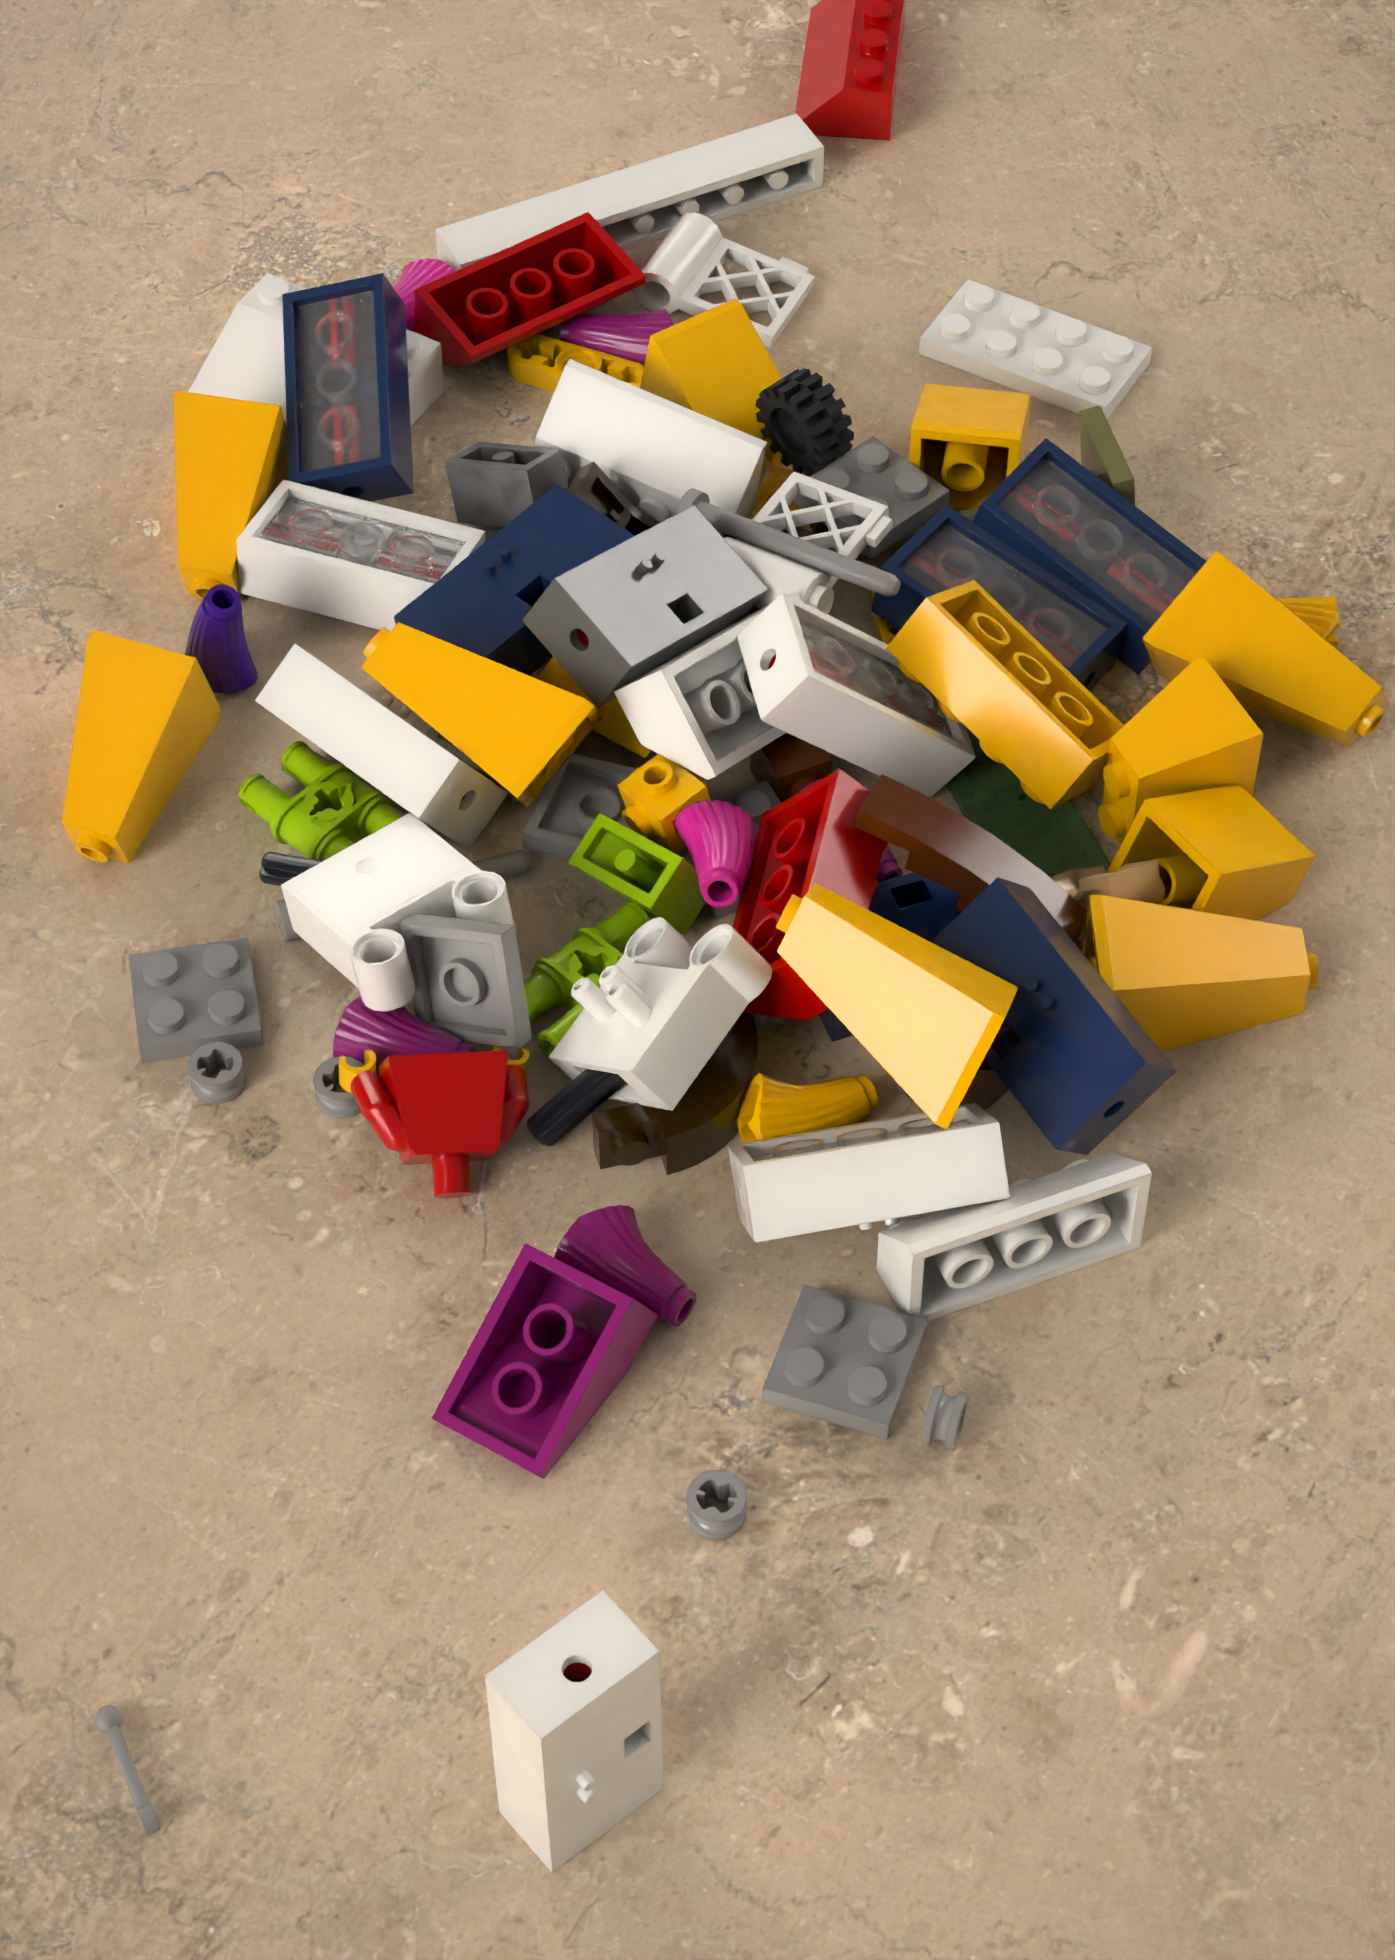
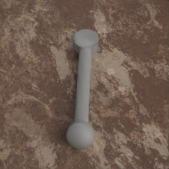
[95,1705,160,1835]

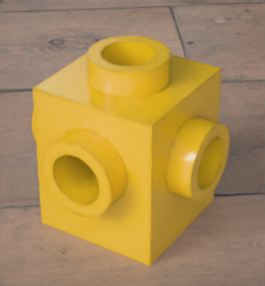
[617,754,711,855]

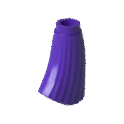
[185,585,258,694]

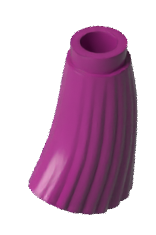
[559,309,675,366]
[333,996,475,1071]
[554,1205,697,1327]

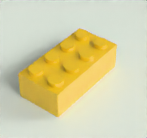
[886,580,1124,810]

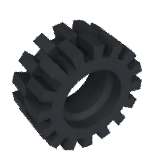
[756,368,854,476]

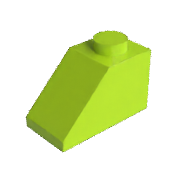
[568,812,706,936]

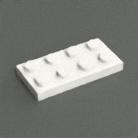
[919,279,1152,420]

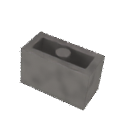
[445,442,569,531]

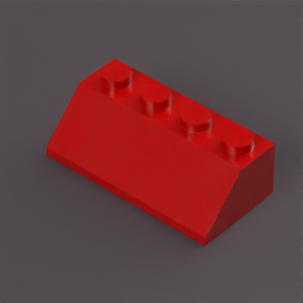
[795,0,906,141]
[414,212,646,366]
[733,769,888,1020]

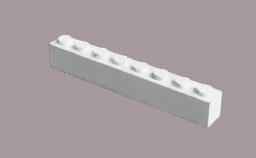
[435,113,824,271]

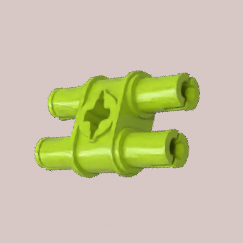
[239,741,404,861]
[524,901,650,1065]

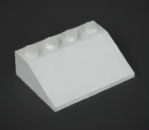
[188,273,444,426]

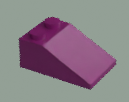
[432,1243,658,1479]

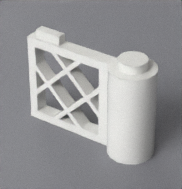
[634,213,815,349]
[724,472,893,614]

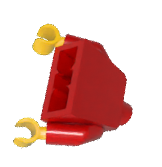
[339,1045,530,1198]

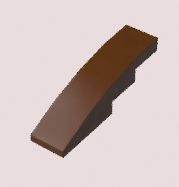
[854,774,1087,943]

